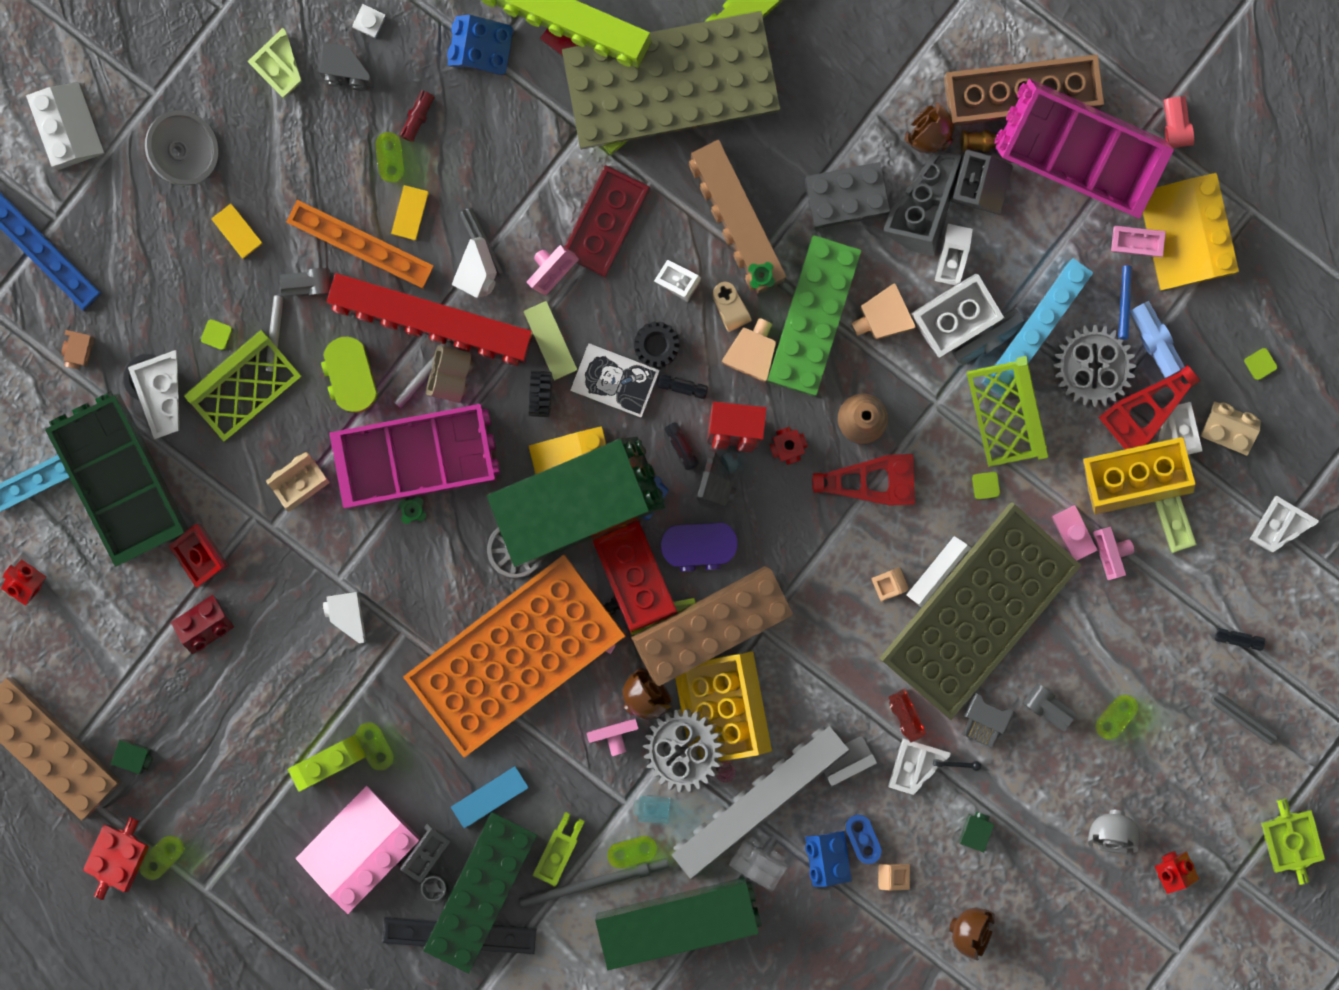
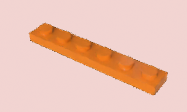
[286,200,434,289]

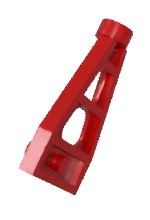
[1098,365,1201,449]
[812,454,915,506]

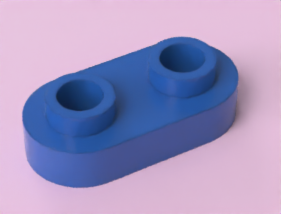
[846,814,881,864]

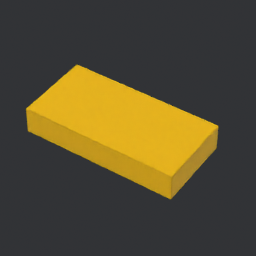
[391,185,429,241]
[211,204,263,259]

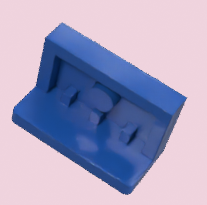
[805,831,852,887]

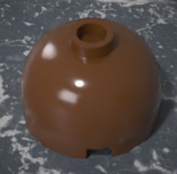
[904,103,954,154]
[622,668,672,720]
[949,907,995,961]

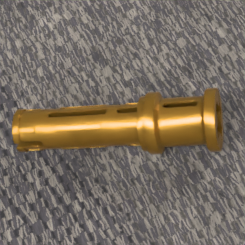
[960,129,998,153]

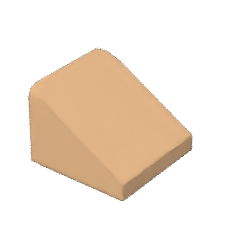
[871,567,909,602]
[878,864,910,891]

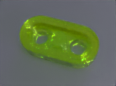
[375,132,405,183]
[1095,694,1138,740]
[356,722,394,770]
[139,835,184,880]
[607,835,657,868]

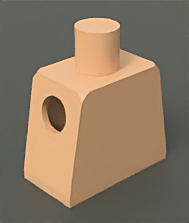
[851,283,916,340]
[721,318,776,382]

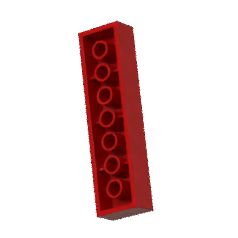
[327,273,533,366]
[707,401,767,453]

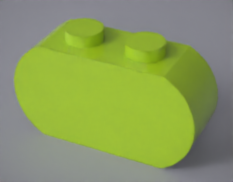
[321,337,378,413]
[287,734,367,792]

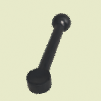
[933,759,982,771]

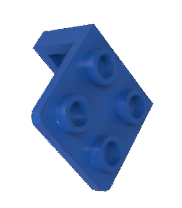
[447,15,513,75]

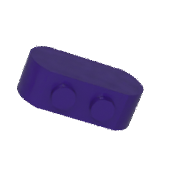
[661,523,737,571]

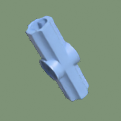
[1130,301,1185,378]

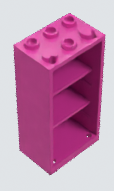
[995,78,1174,219]
[329,404,501,509]

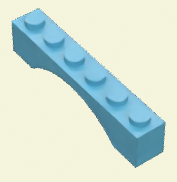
[981,258,1093,397]

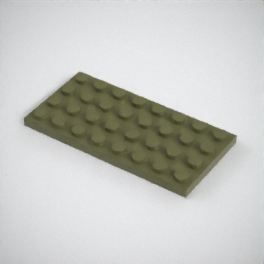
[562,11,780,150]
[879,502,1082,720]

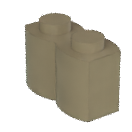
[426,346,473,403]

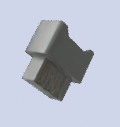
[962,693,1015,748]

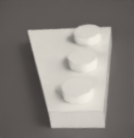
[128,350,180,439]

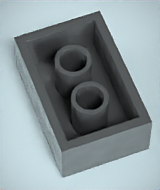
[804,162,890,229]

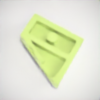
[248,28,302,99]

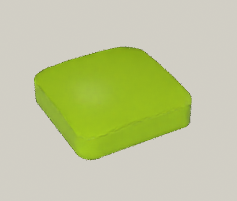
[201,319,232,350]
[1244,348,1277,380]
[972,472,1000,499]

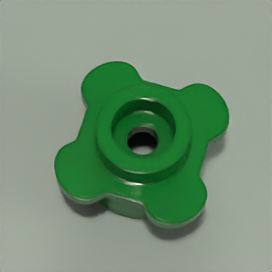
[748,262,775,289]
[399,497,426,524]

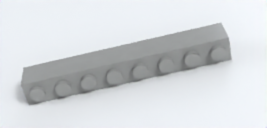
[672,726,850,880]

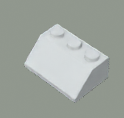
[26,82,105,171]
[910,274,1004,358]
[907,536,972,608]

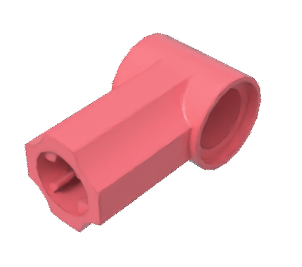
[1163,96,1194,148]

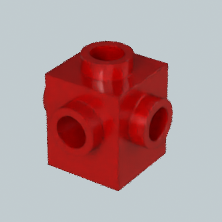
[769,427,808,465]
[1,559,47,606]
[1154,851,1199,894]

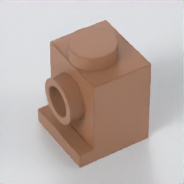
[61,330,95,370]

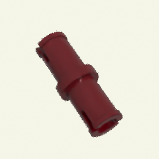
[399,90,435,142]

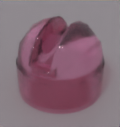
[715,761,736,783]

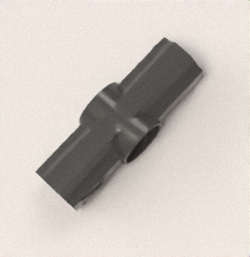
[951,308,1025,366]

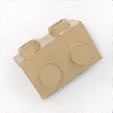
[1200,402,1261,456]
[266,452,330,512]

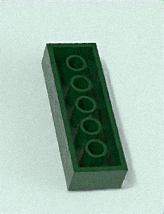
[423,812,537,974]

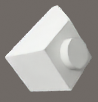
[935,224,972,285]
[452,237,497,298]
[323,592,366,643]

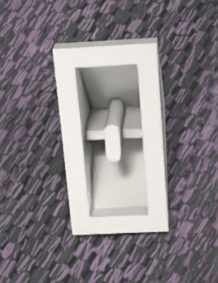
[654,260,701,302]

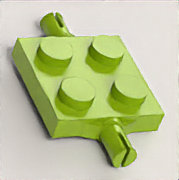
[1261,798,1325,885]

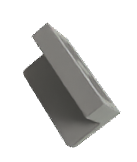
[824,736,877,786]

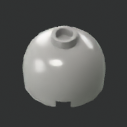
[1087,810,1140,854]

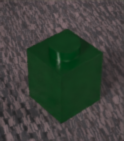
[111,739,153,774]
[958,811,994,853]

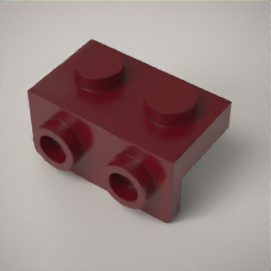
[170,595,234,654]

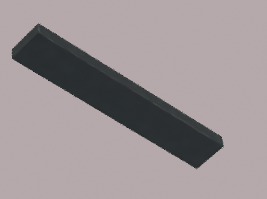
[382,917,537,954]

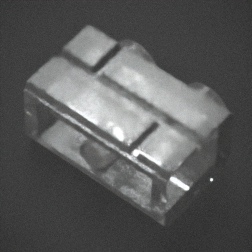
[728,837,788,892]

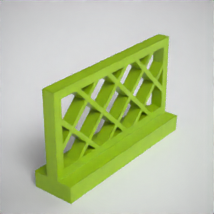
[184,329,301,441]
[967,356,1048,467]

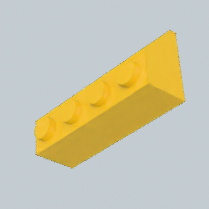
[1083,437,1195,515]

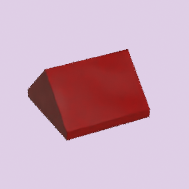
[169,524,229,588]

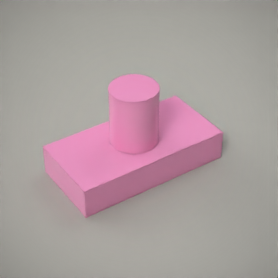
[1111,226,1165,257]
[527,245,579,296]
[1051,505,1098,561]
[1093,527,1134,580]
[587,718,638,756]

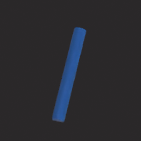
[1118,265,1133,340]

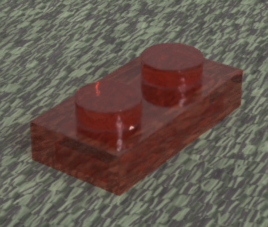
[888,688,926,743]

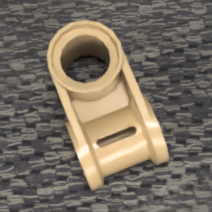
[712,282,752,332]

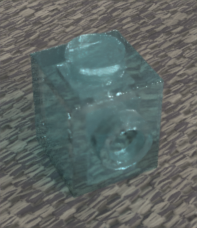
[633,795,670,824]

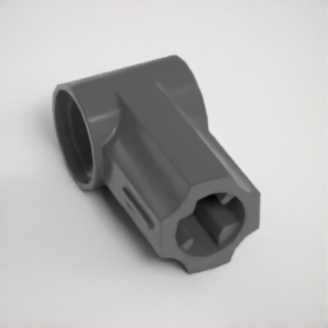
[280,268,331,297]
[1023,683,1076,731]

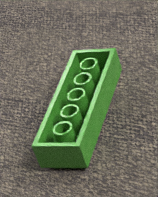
[767,235,861,397]

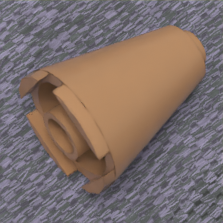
[838,393,888,444]

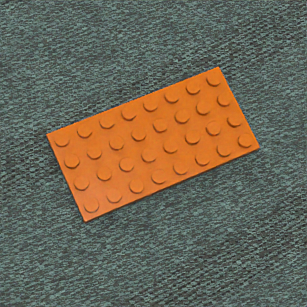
[403,554,626,758]

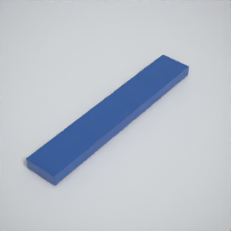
[0,192,102,311]

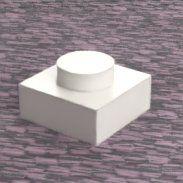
[352,4,386,39]

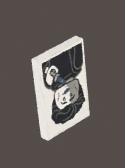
[570,343,659,418]

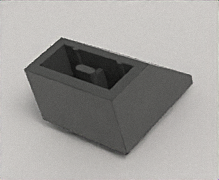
[319,42,374,91]
[951,150,1013,215]

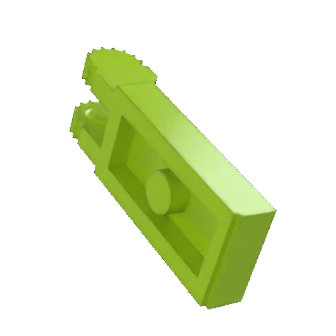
[533,812,585,887]

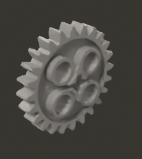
[1053,325,1136,407]
[643,709,725,792]

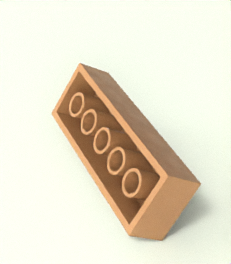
[944,54,1104,126]
[689,140,786,295]
[631,566,793,686]
[0,677,122,820]

